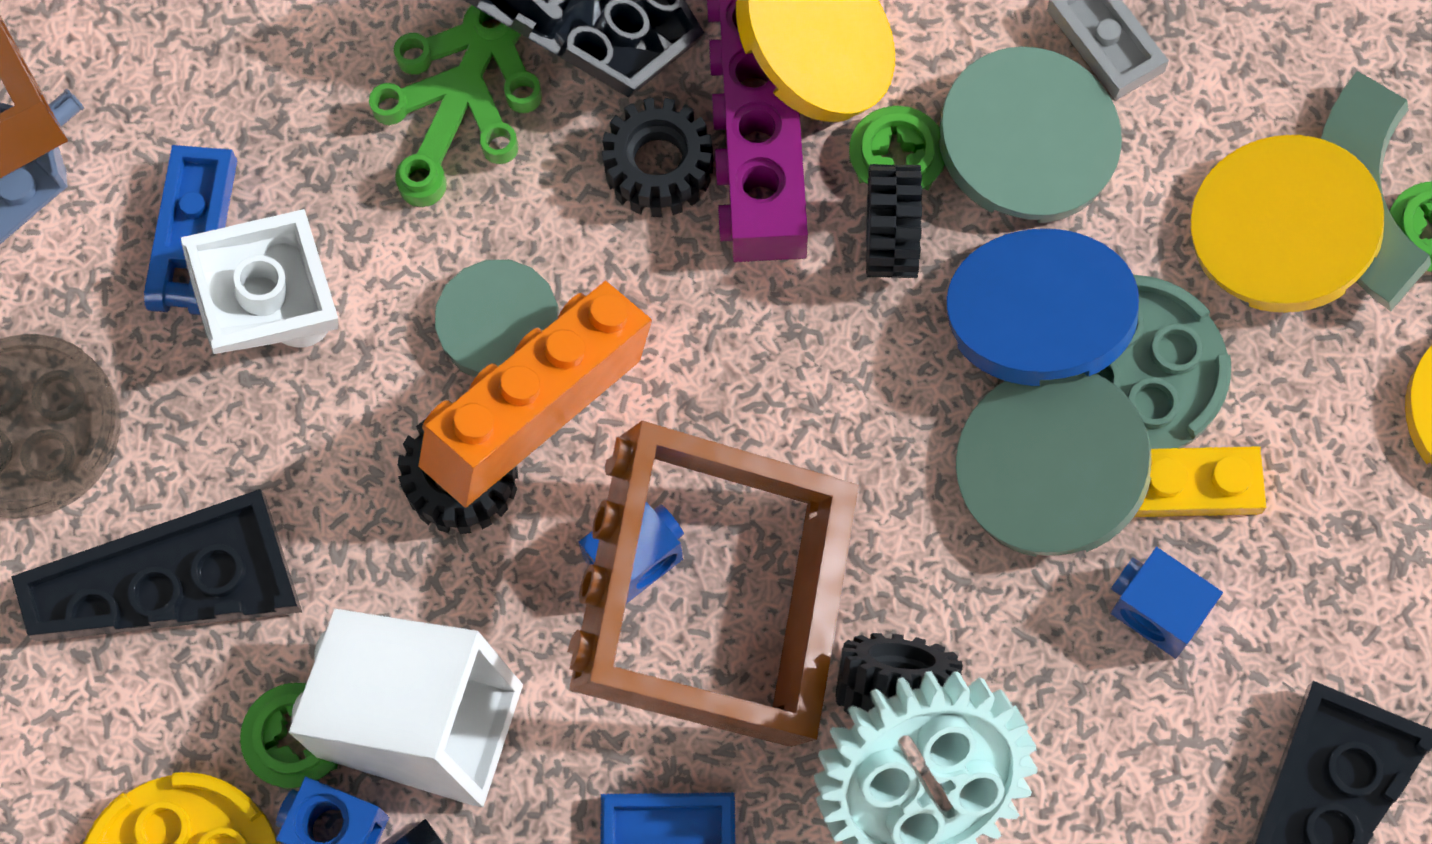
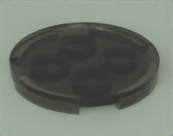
[0,334,121,519]

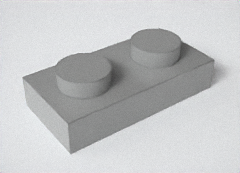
[1047,0,1169,101]

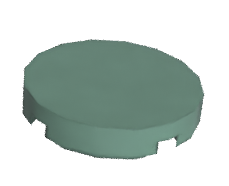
[435,260,560,377]

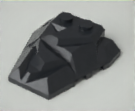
[464,0,705,98]

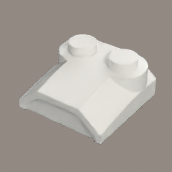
[181,209,338,354]

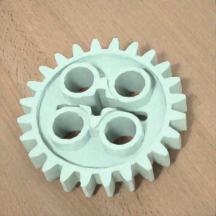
[814,671,1037,844]

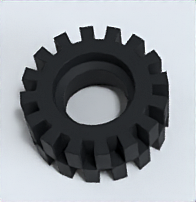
[602,98,713,217]
[866,164,922,278]
[397,420,519,534]
[835,633,963,715]

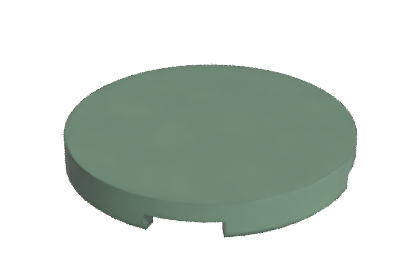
[938,47,1122,223]
[1096,275,1231,449]
[956,373,1151,557]

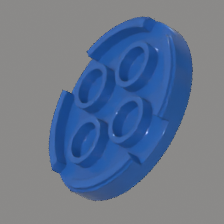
[947,228,1139,386]

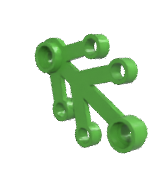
[369,5,542,207]

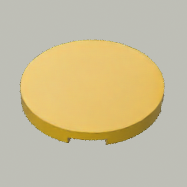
[736,0,895,122]
[1191,135,1384,313]
[83,772,278,844]

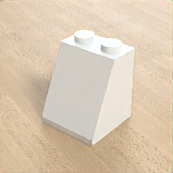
[289,609,523,807]

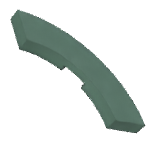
[1321,71,1431,311]

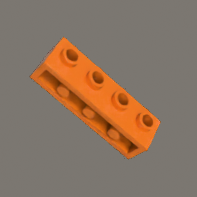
[419,280,652,508]

